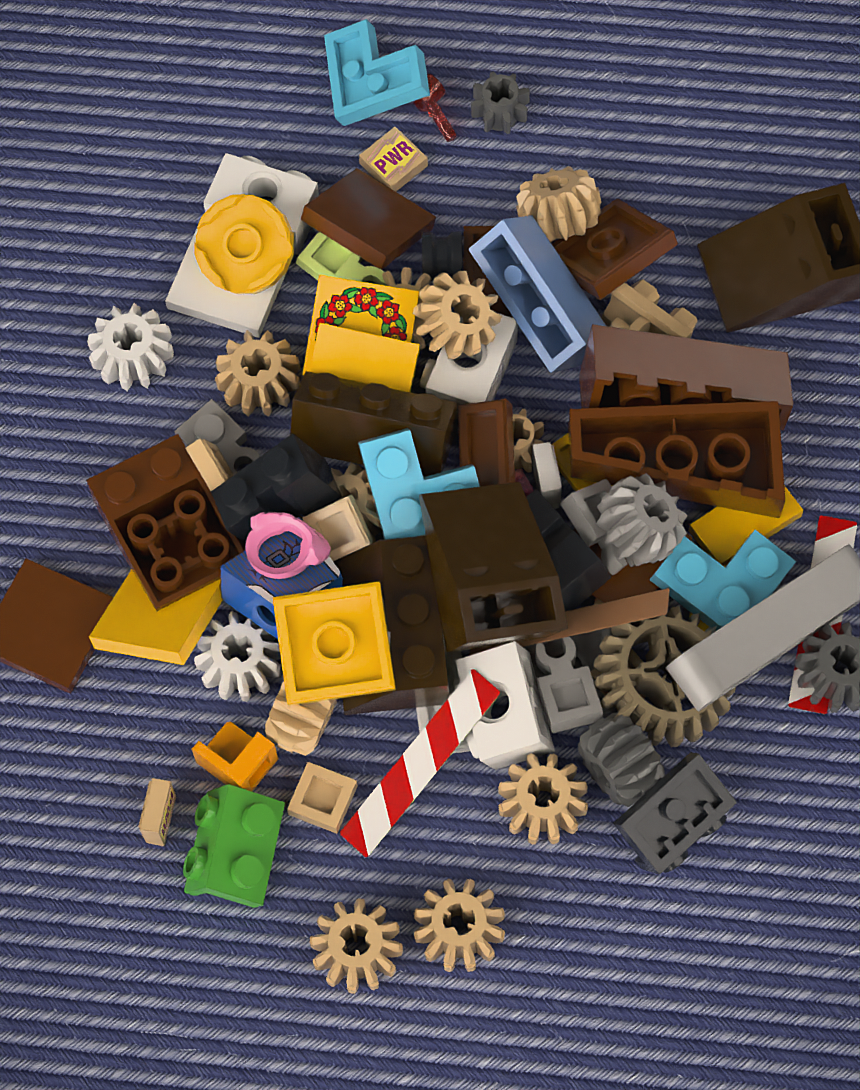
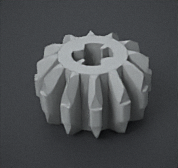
[596,473,688,566]

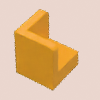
[192,722,278,791]

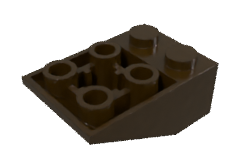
[697,183,860,333]
[419,482,568,652]

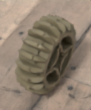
[593,606,736,748]

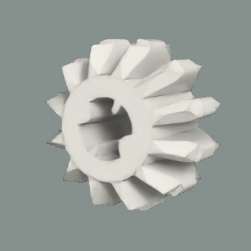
[87,303,174,391]
[194,611,282,702]

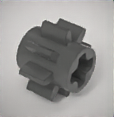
[471,71,530,134]

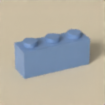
[468,215,606,373]

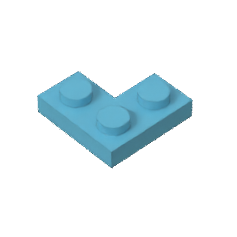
[324,19,430,126]
[358,428,480,540]
[650,530,796,631]

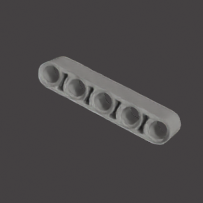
[666,544,860,712]

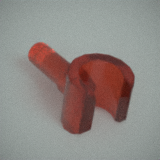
[413,74,457,142]

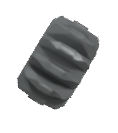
[795,622,860,713]
[578,713,665,807]

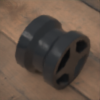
[422,231,462,282]

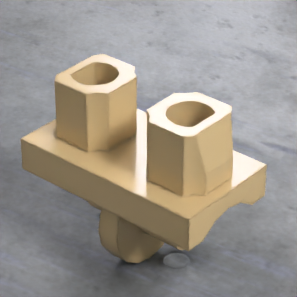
[601,279,697,338]

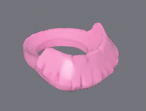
[245,512,331,579]

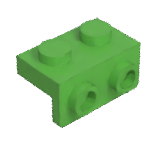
[183,784,285,908]

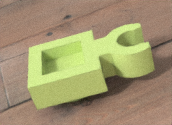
[296,232,387,286]

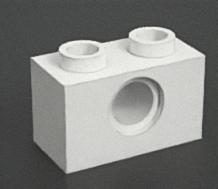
[203,153,319,255]
[420,313,518,406]
[454,641,555,770]

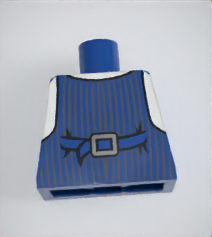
[221,517,343,639]

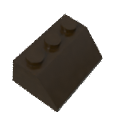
[290,371,458,477]
[334,535,449,715]

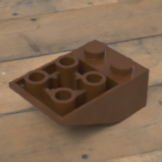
[86,434,244,611]

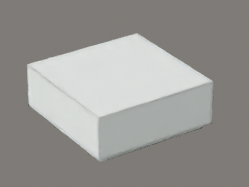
[532,442,562,509]

